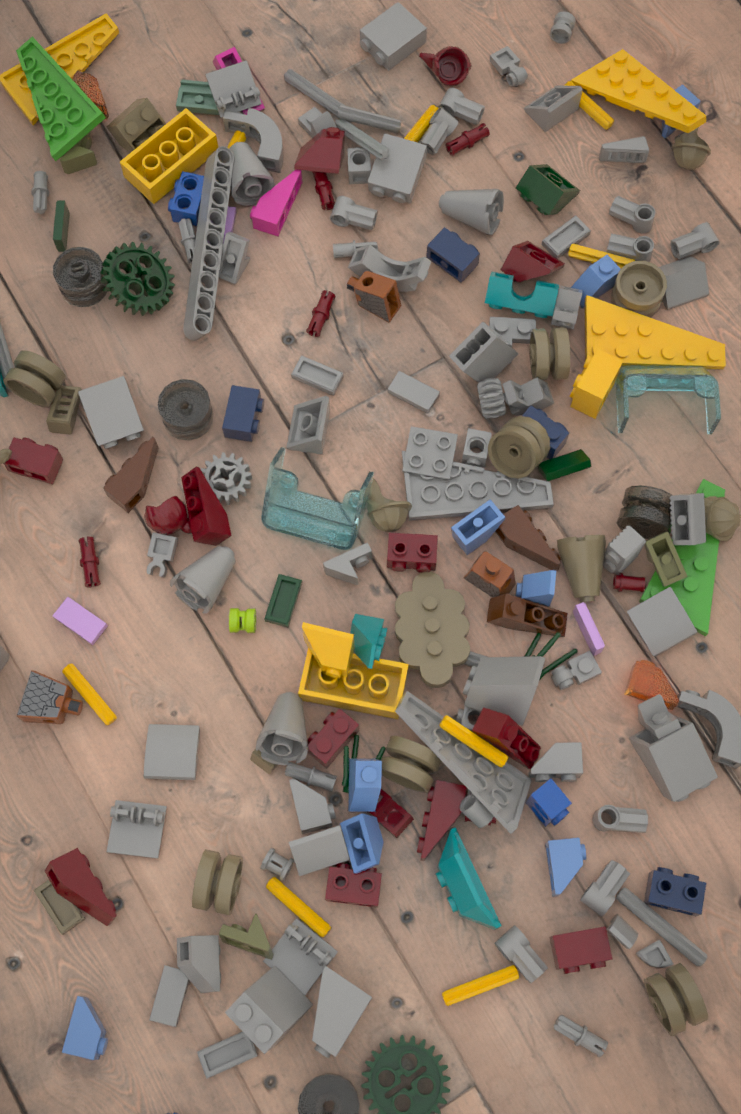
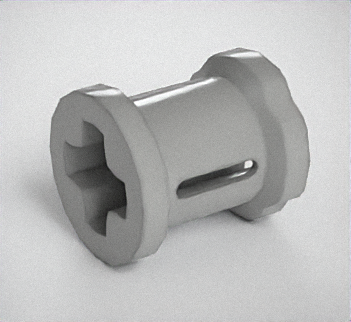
[260,848,294,881]

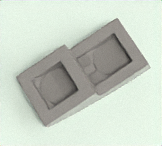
[606,914,638,949]

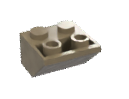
[106,98,166,153]

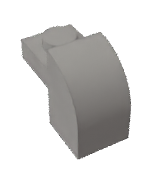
[551,285,582,330]
[502,377,554,416]

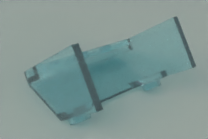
[616,365,721,434]
[261,447,374,550]

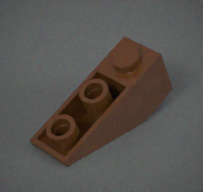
[103,436,159,513]
[495,505,561,571]
[487,593,568,637]

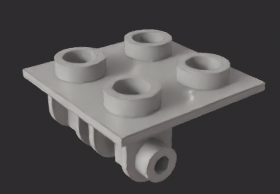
[205,60,262,118]
[402,426,458,480]
[107,800,167,859]
[263,918,338,995]

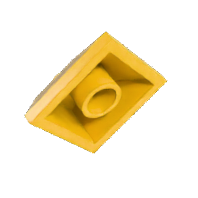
[302,622,355,678]

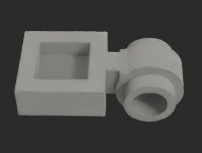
[489,46,528,87]
[551,651,602,690]

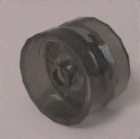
[53,247,107,307]
[157,379,214,440]
[617,485,672,539]
[298,1073,360,1114]

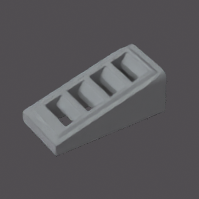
[599,136,649,163]

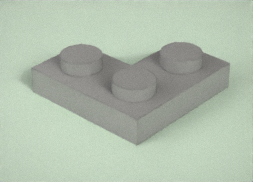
[489,317,536,364]

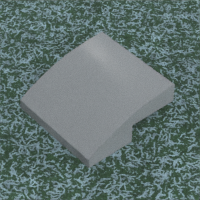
[627,587,697,657]
[144,724,200,780]

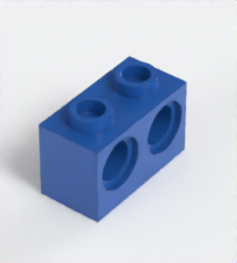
[168,171,204,226]
[525,779,572,827]

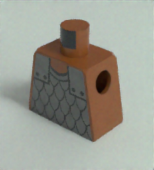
[347,271,402,323]
[463,551,516,598]
[17,670,83,724]

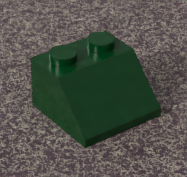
[516,164,581,215]

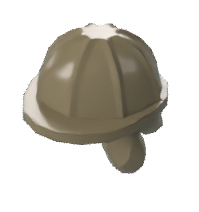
[672,127,711,170]
[365,477,412,532]
[704,496,741,541]

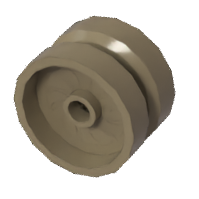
[611,261,667,318]
[529,327,570,380]
[3,350,66,407]
[488,416,550,479]
[381,736,442,793]
[192,849,243,915]
[644,963,708,1036]

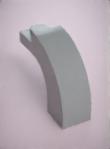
[223,108,284,173]
[348,244,431,292]
[674,690,741,769]

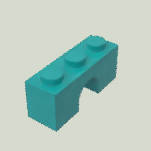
[485,271,559,318]

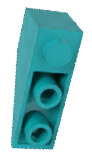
[350,614,387,669]

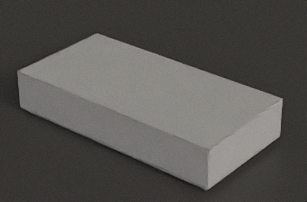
[541,216,591,259]
[291,355,343,396]
[387,371,440,413]
[149,965,189,1027]
[197,1032,258,1079]

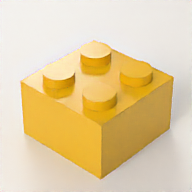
[569,348,623,419]

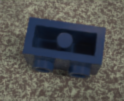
[426,227,480,283]
[222,385,264,442]
[522,406,570,459]
[644,867,707,917]

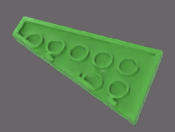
[16,36,106,161]
[639,479,725,636]

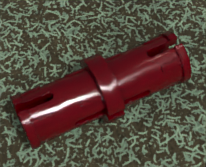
[445,123,490,156]
[312,171,335,210]
[306,290,336,337]
[78,536,101,588]

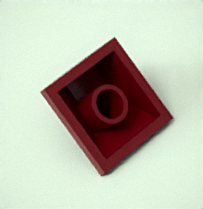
[294,127,345,174]
[500,241,565,282]

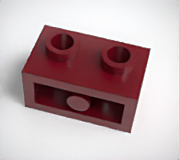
[3,437,63,485]
[387,532,438,573]
[307,708,360,769]
[325,863,382,908]
[549,926,613,974]

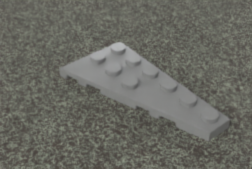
[402,451,554,521]
[395,691,532,834]

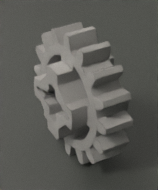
[201,452,252,505]

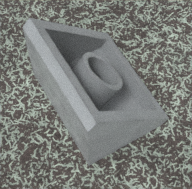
[524,85,582,132]
[659,256,709,310]
[286,396,330,454]
[289,825,350,876]

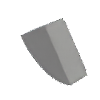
[636,940,674,968]

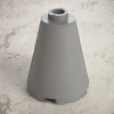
[229,142,275,206]
[439,189,504,235]
[170,546,236,614]
[256,692,308,765]

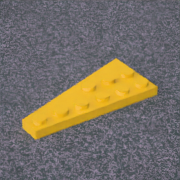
[570,49,706,133]

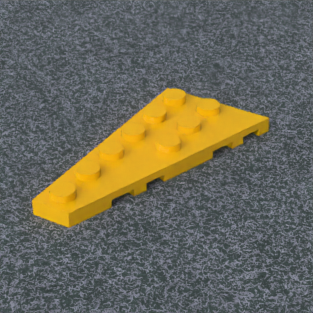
[0,13,119,126]
[585,295,726,369]

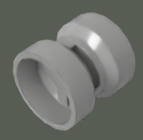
[550,12,576,44]

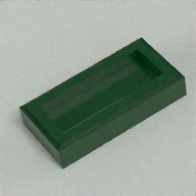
[53,200,70,252]
[538,449,592,481]
[264,574,303,628]

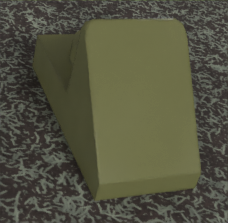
[60,133,97,174]
[645,531,688,587]
[219,914,274,960]

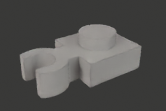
[147,532,178,578]

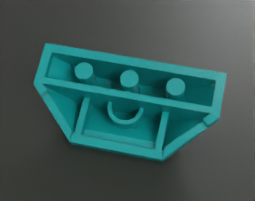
[435,827,502,930]

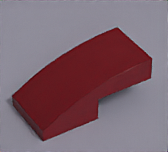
[367,789,414,838]

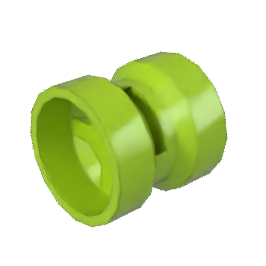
[229,608,256,633]

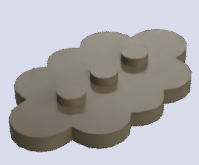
[395,572,470,688]

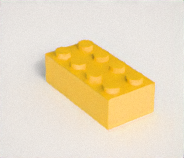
[120,108,218,204]
[298,648,409,720]

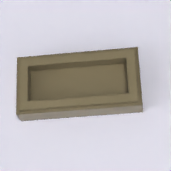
[34,880,85,935]

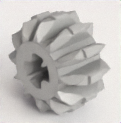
[477,378,506,419]

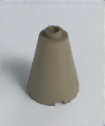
[557,535,606,603]

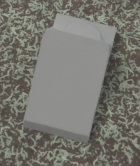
[298,107,337,138]
[219,232,250,284]
[323,542,372,585]
[638,694,681,739]

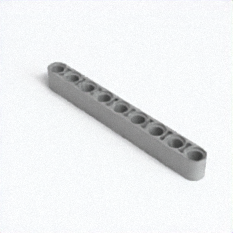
[183,146,234,341]

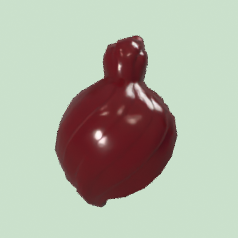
[419,46,472,86]
[144,496,192,535]

